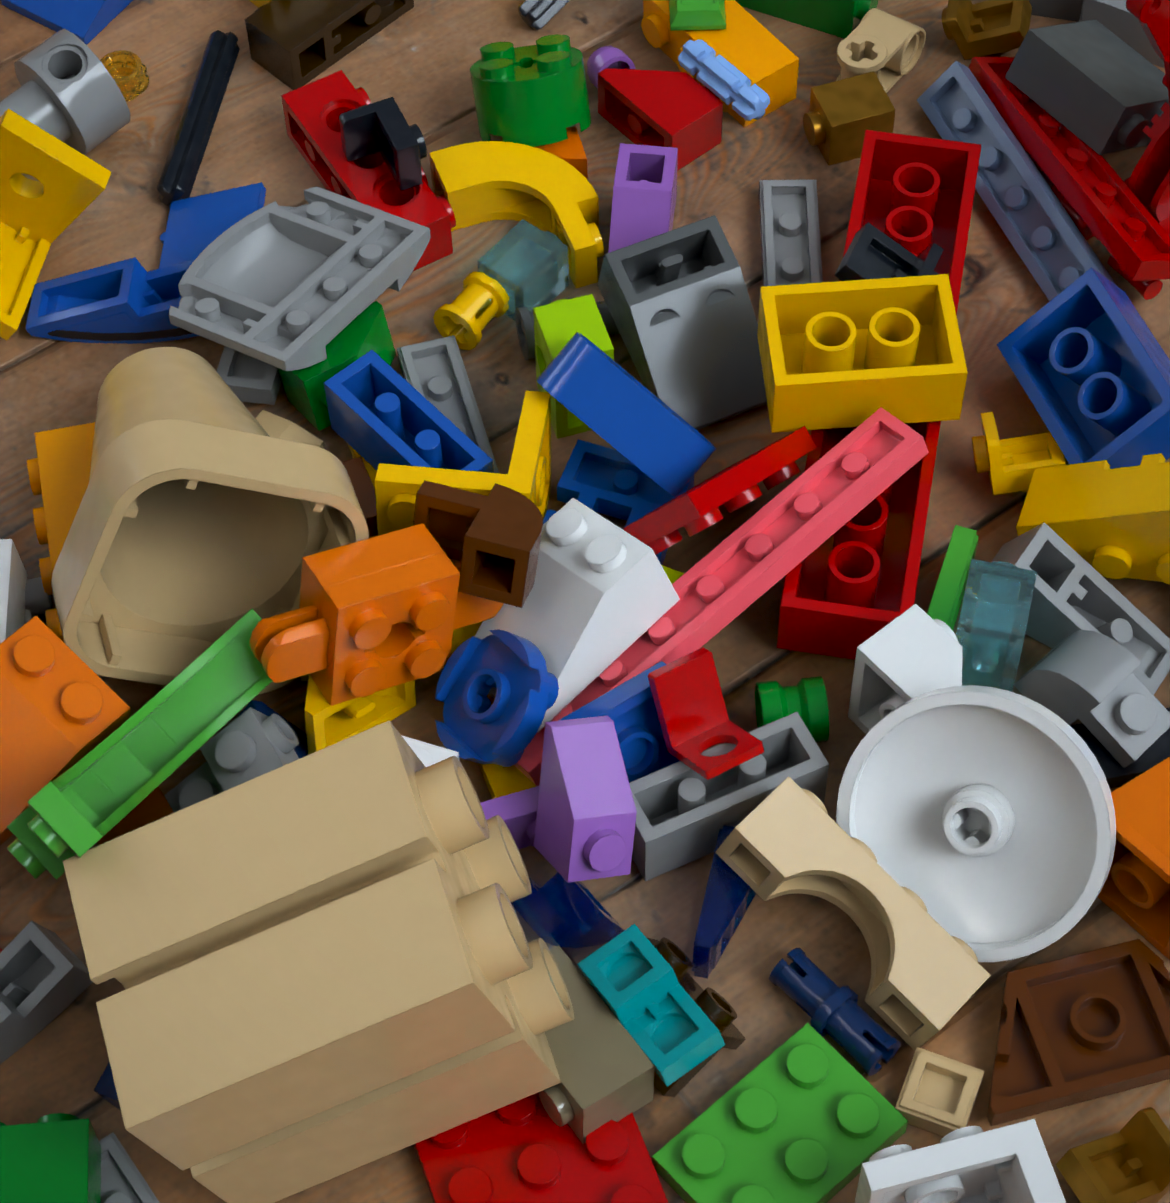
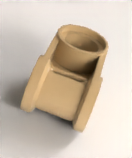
[836,8,926,93]

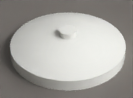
[836,685,1116,962]

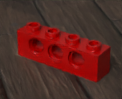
[281,70,456,271]

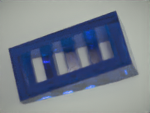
[692,825,757,979]

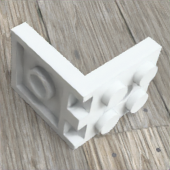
[855,1119,1066,1203]

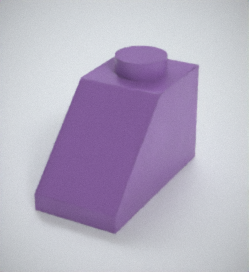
[534,716,637,883]

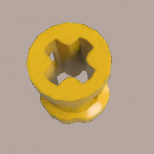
[433,271,510,350]

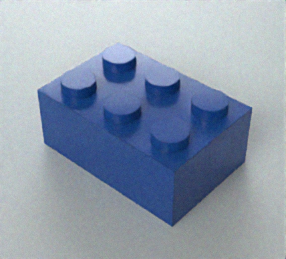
[997,267,1170,469]

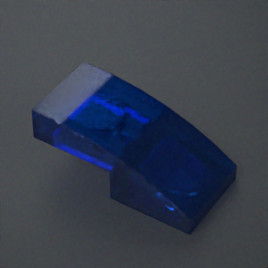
[511,872,624,948]

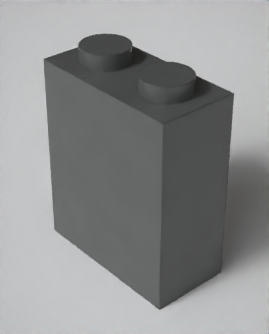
[1005,19,1170,155]

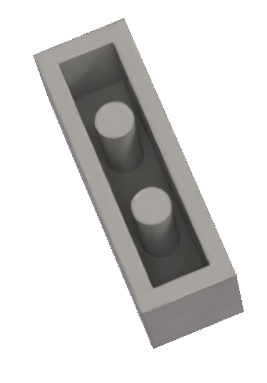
[629,712,829,882]

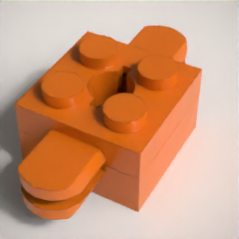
[249,523,504,706]

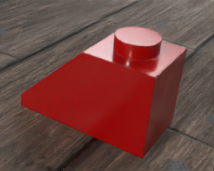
[598,68,723,171]

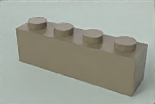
[511,898,655,1144]

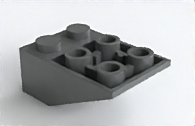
[597,215,767,430]

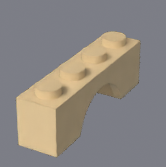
[715,776,991,1051]

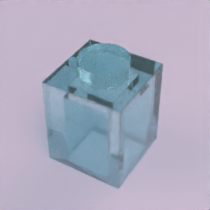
[477,219,569,321]

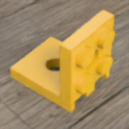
[0,108,111,340]
[375,390,551,563]

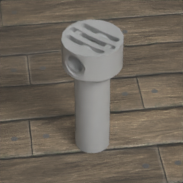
[0,29,130,154]

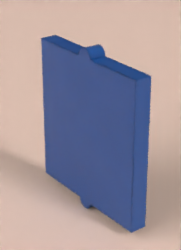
[159,182,266,269]

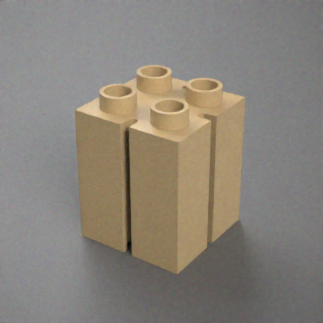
[63,720,574,1203]

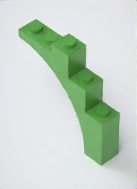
[7,609,272,880]

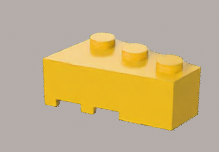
[1016,453,1170,585]

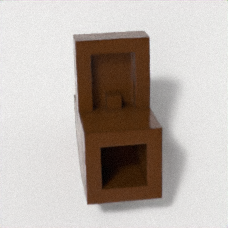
[413,480,543,608]

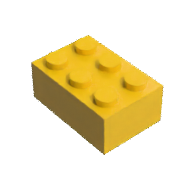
[757,274,968,433]

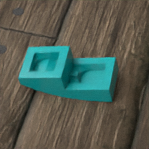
[577,923,725,1087]

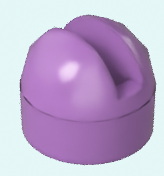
[587,45,635,89]

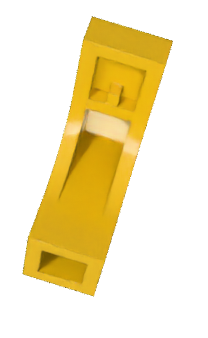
[429,141,604,288]

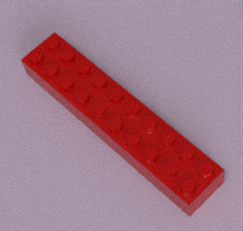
[777,130,982,660]

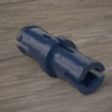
[769,948,900,1076]

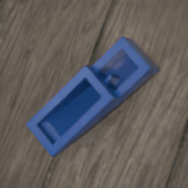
[25,257,199,344]

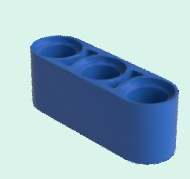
[537,332,716,497]

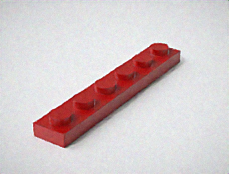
[969,57,1170,282]

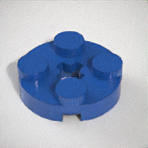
[435,629,559,767]

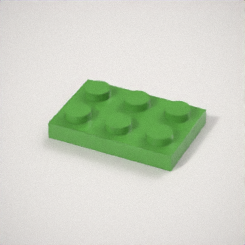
[652,1023,908,1203]

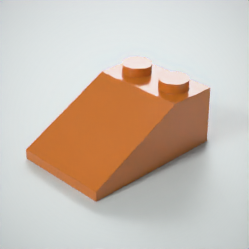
[0,616,130,845]

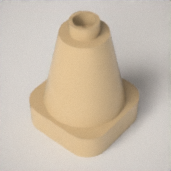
[51,347,369,694]

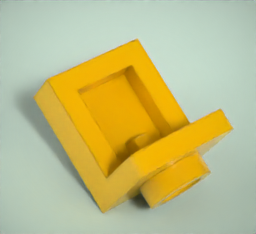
[971,411,1066,495]

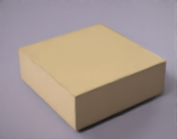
[895,1047,985,1137]

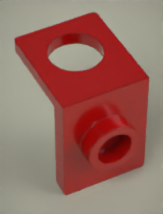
[648,647,764,780]

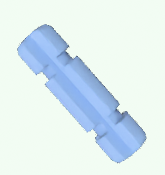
[678,39,770,121]

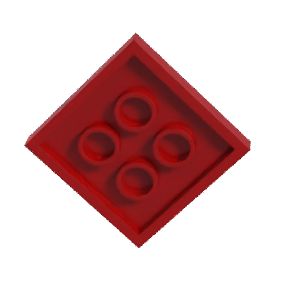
[414,1093,668,1203]

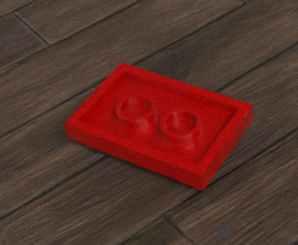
[622,426,817,555]

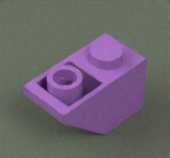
[608,143,678,253]

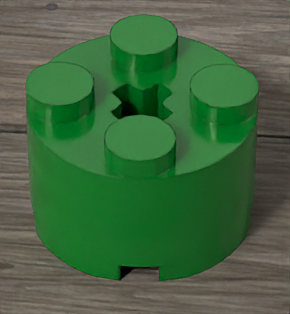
[470,34,591,147]

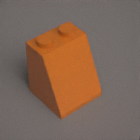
[1097,757,1170,960]

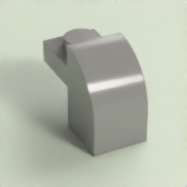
[1014,630,1170,768]

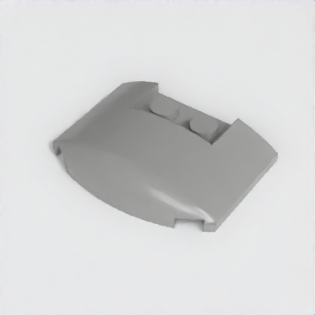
[169,186,431,371]

